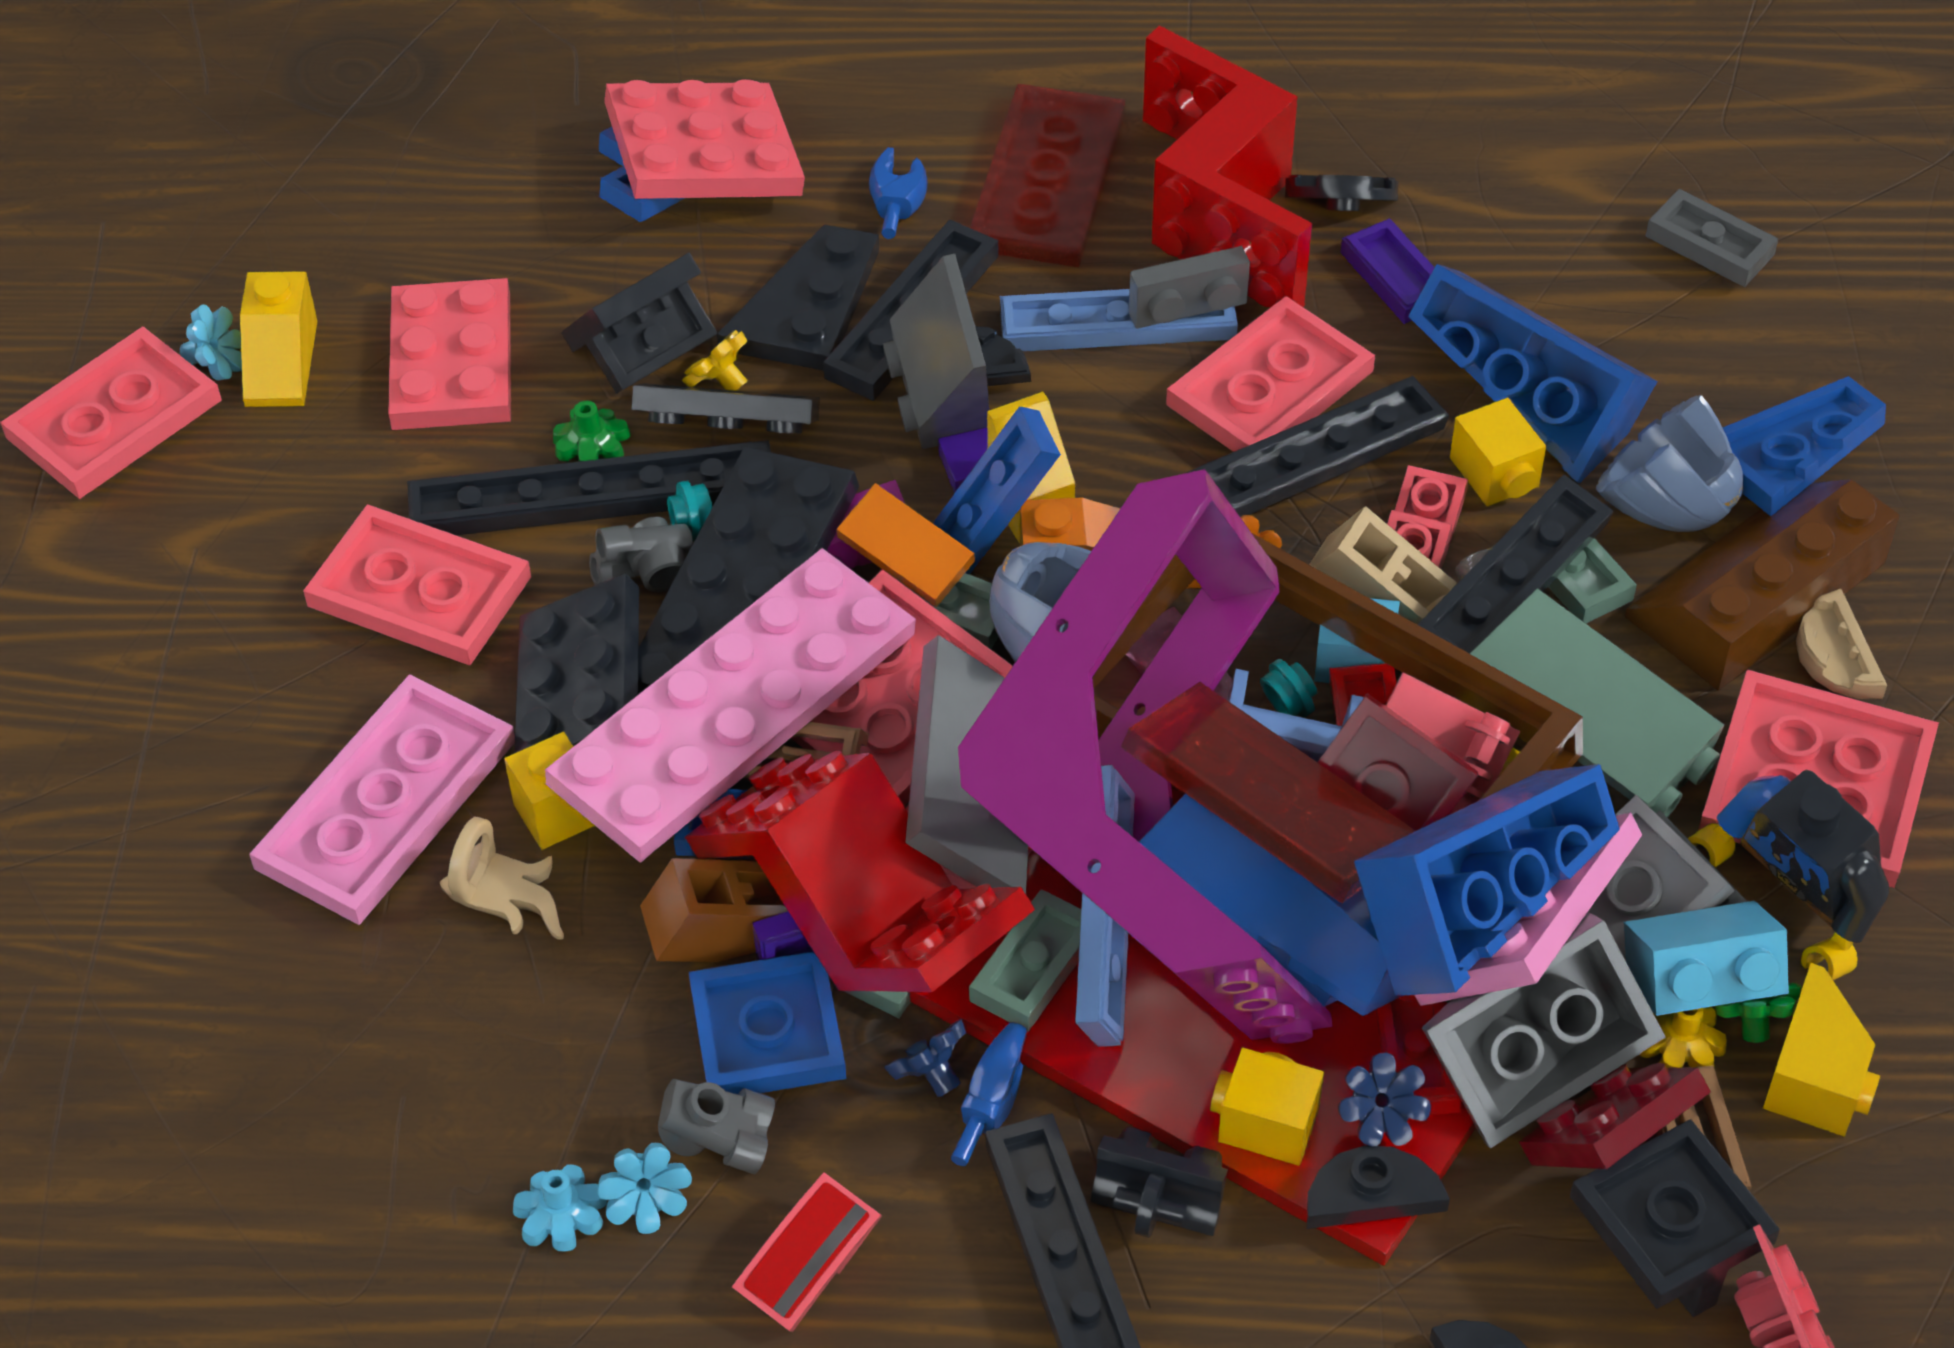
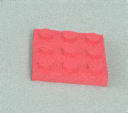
[604,79,805,199]
[791,569,1013,806]
[1698,670,1939,888]

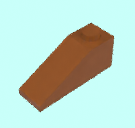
[640,858,788,962]

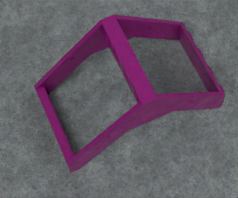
[958,469,1333,1044]

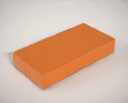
[836,483,975,608]

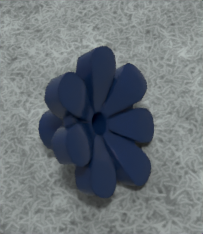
[884,1019,966,1097]
[1338,1053,1431,1147]

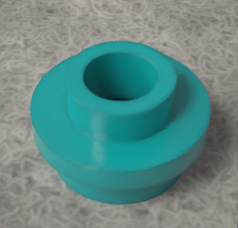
[667,480,712,542]
[1260,659,1318,717]

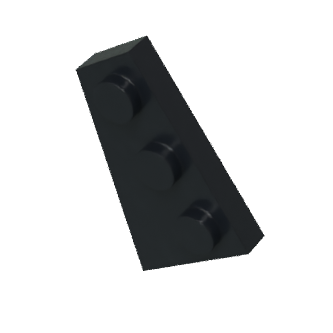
[717,224,879,371]

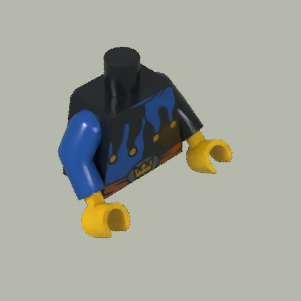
[1688,769,1889,980]

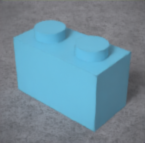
[1624,901,1789,1016]

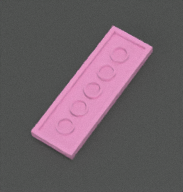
[545,548,916,863]

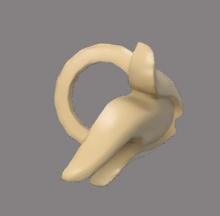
[440,817,564,939]

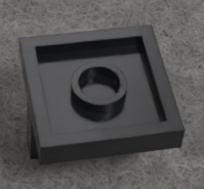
[561,252,718,394]
[1570,1119,1780,1317]

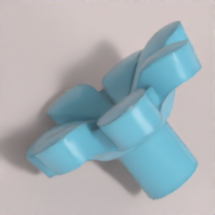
[180,304,242,380]
[598,1143,692,1234]
[513,1165,607,1252]

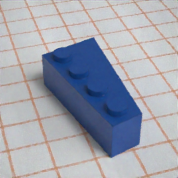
[1354,764,1620,996]

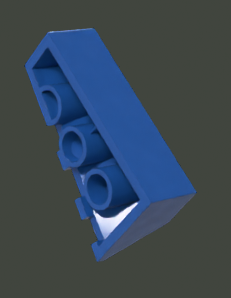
[1408,264,1658,483]
[1139,766,1403,1016]

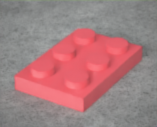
[388,278,511,430]
[1166,296,1375,452]
[0,326,222,499]
[303,504,531,666]

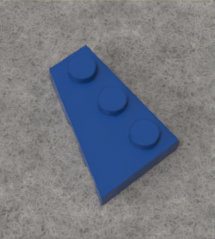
[1722,376,1886,516]

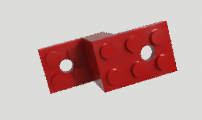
[1143,25,1312,308]
[685,750,1035,992]

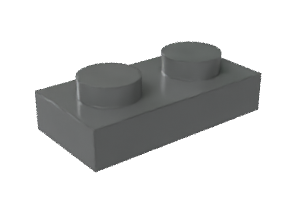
[1646,189,1779,287]
[1129,246,1250,329]

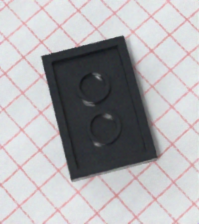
[514,573,639,753]

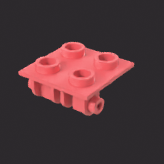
[1386,672,1520,815]
[1734,1224,1835,1348]

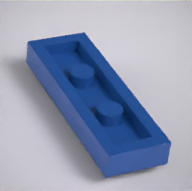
[933,406,1061,575]

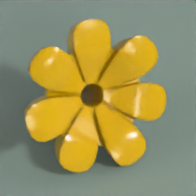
[681,330,748,390]
[1640,1007,1727,1068]

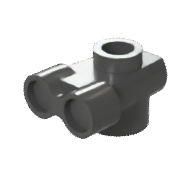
[589,517,693,592]
[658,1079,775,1174]

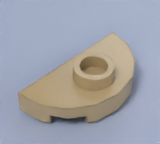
[1796,589,1887,699]

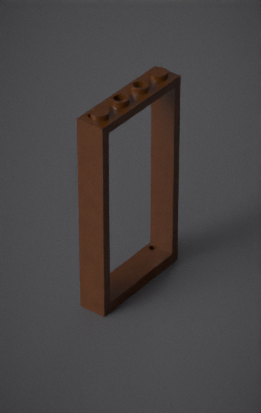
[1092,533,1583,861]

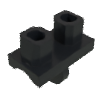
[1090,1127,1228,1238]

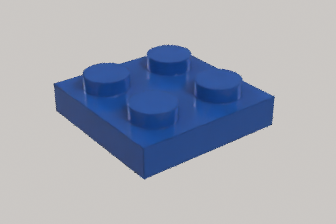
[689,952,846,1094]

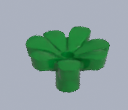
[553,401,631,462]
[1715,982,1802,1043]

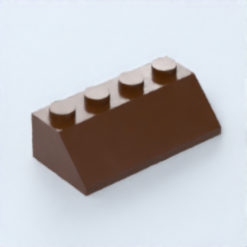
[1625,479,1900,691]

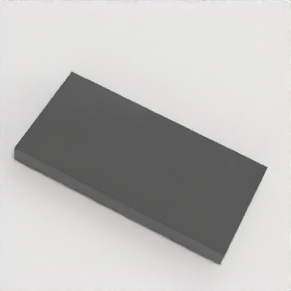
[906,635,1028,894]

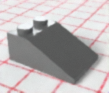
[883,253,990,450]
[1422,912,1666,1148]

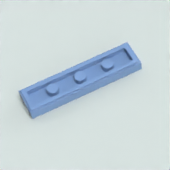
[1000,289,1238,351]
[1076,765,1135,1047]

